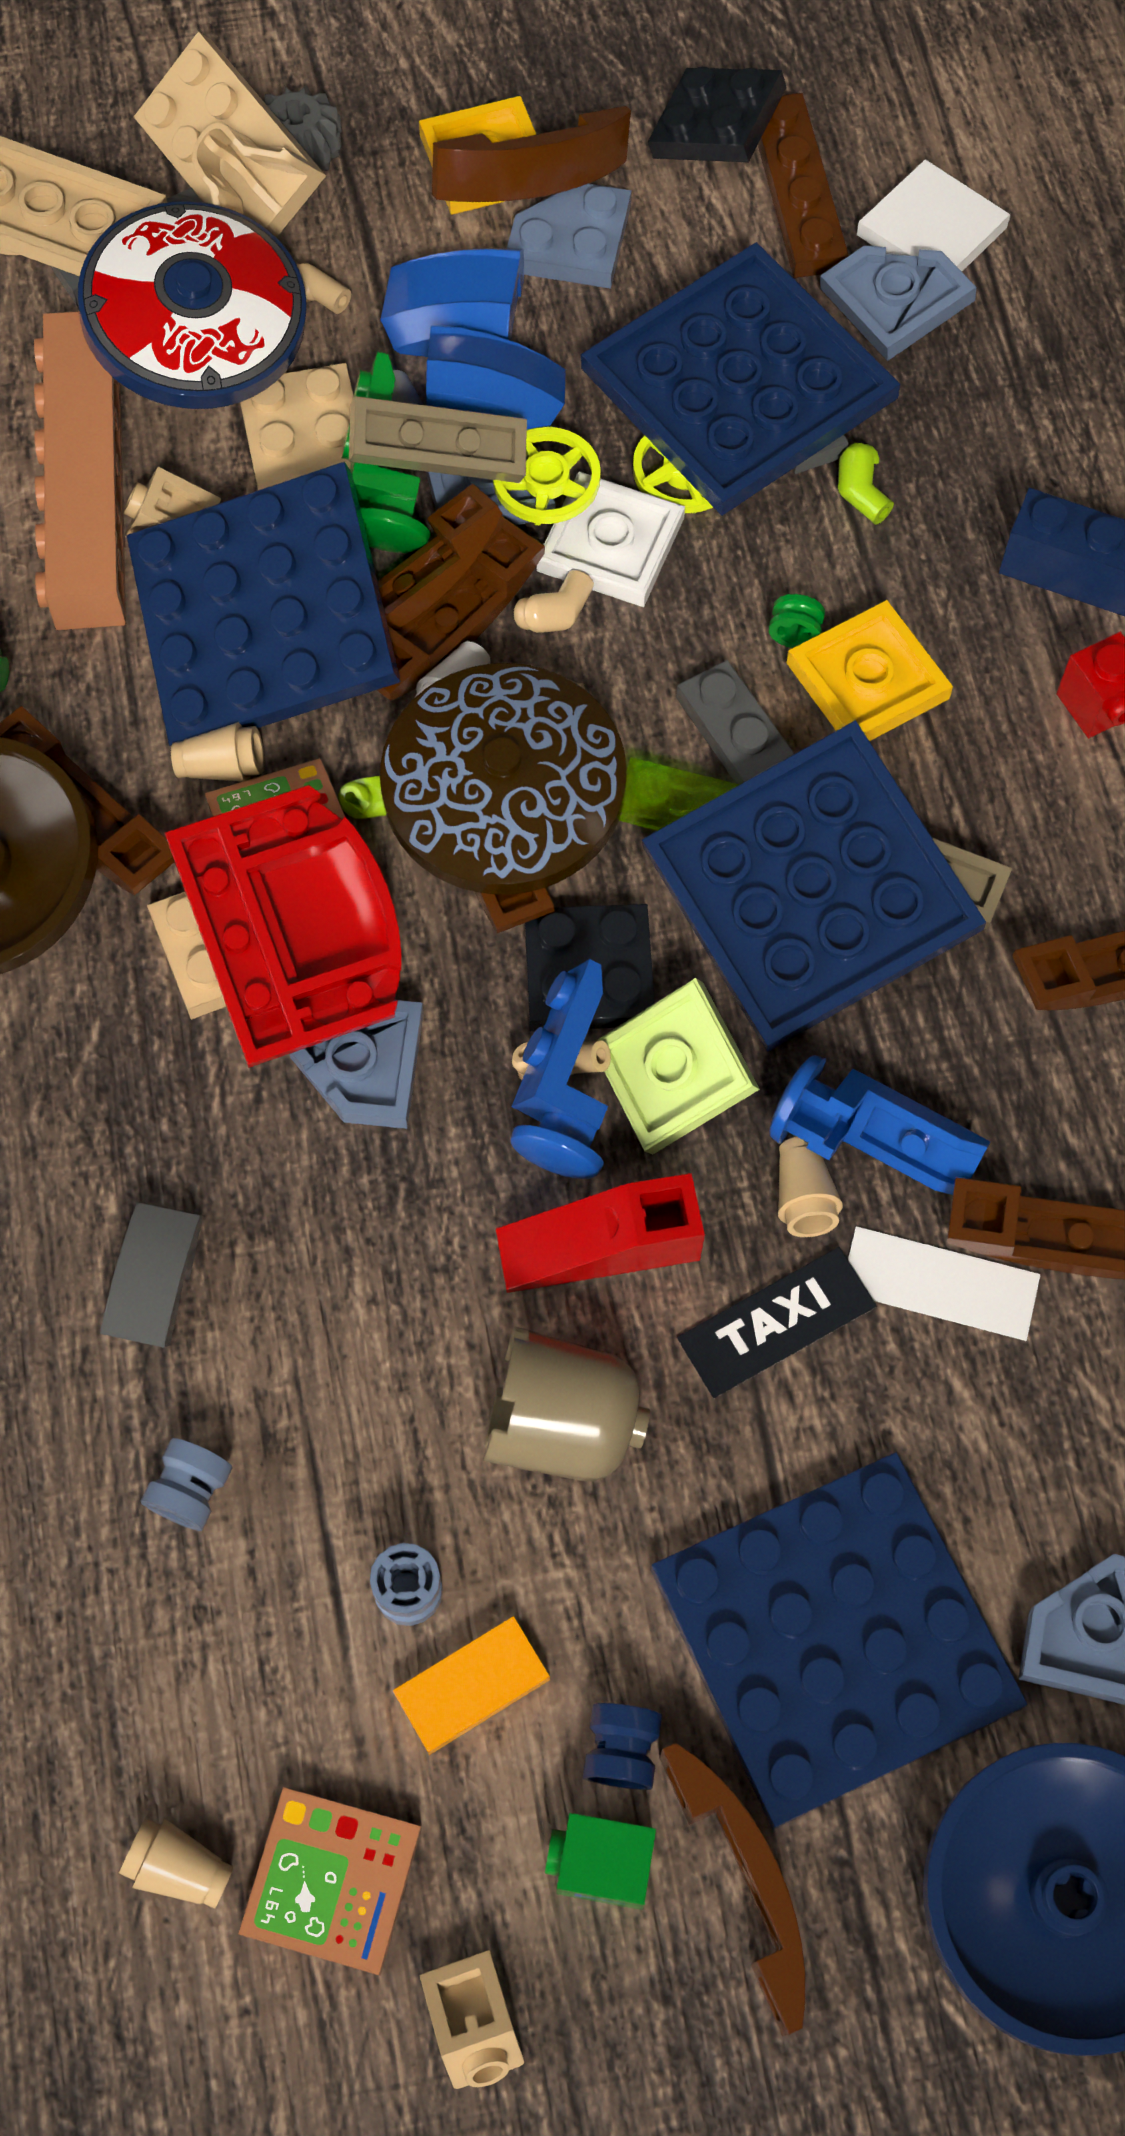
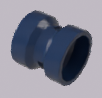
[583,1703,662,1790]

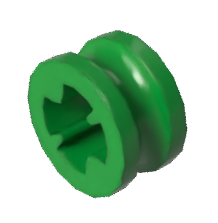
[769,594,825,648]

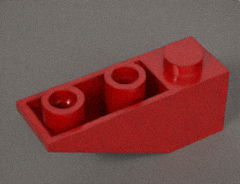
[496,1173,705,1293]

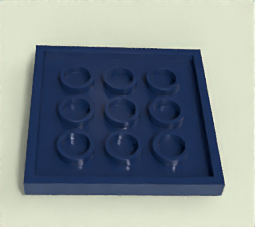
[581,242,900,516]
[126,461,401,747]
[642,720,986,1052]
[650,1452,1028,1830]

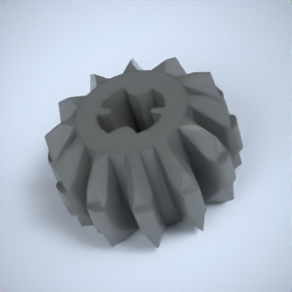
[264,85,342,171]

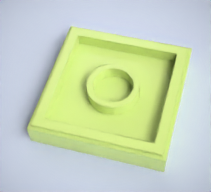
[597,978,760,1155]

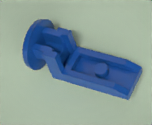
[511,959,608,1179]
[770,1055,991,1195]

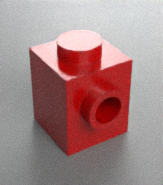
[1056,631,1125,739]

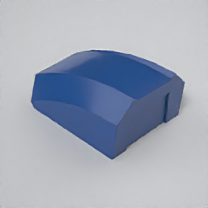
[381,248,524,357]
[426,325,566,430]

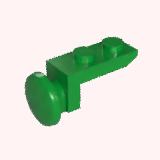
[341,352,430,553]

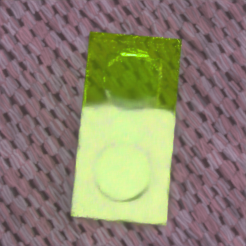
[619,757,740,831]

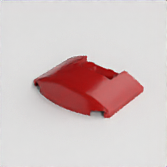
[165,785,401,1068]

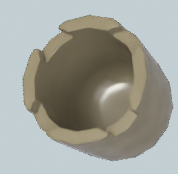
[483,1327,650,1481]

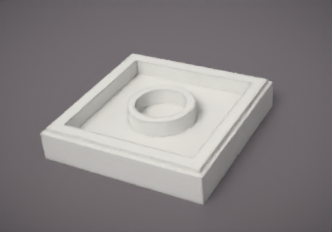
[857,159,1010,271]
[537,471,685,607]

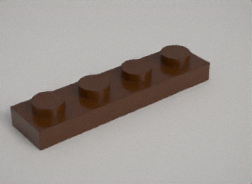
[758,93,849,278]

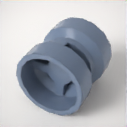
[140,1438,233,1531]
[370,1543,443,1626]

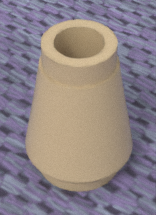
[171,722,264,782]
[778,1137,843,1237]
[119,1818,234,1909]

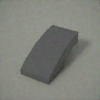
[100,1202,203,1348]

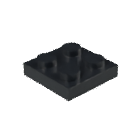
[648,67,787,163]
[525,904,655,1031]

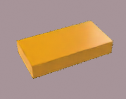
[393,1616,550,1755]

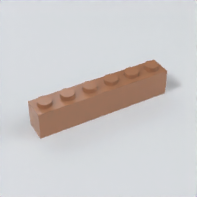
[34,311,126,630]

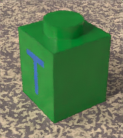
[545,1813,656,1910]

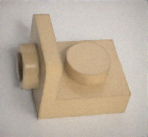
[123,467,221,538]
[419,1950,524,2089]

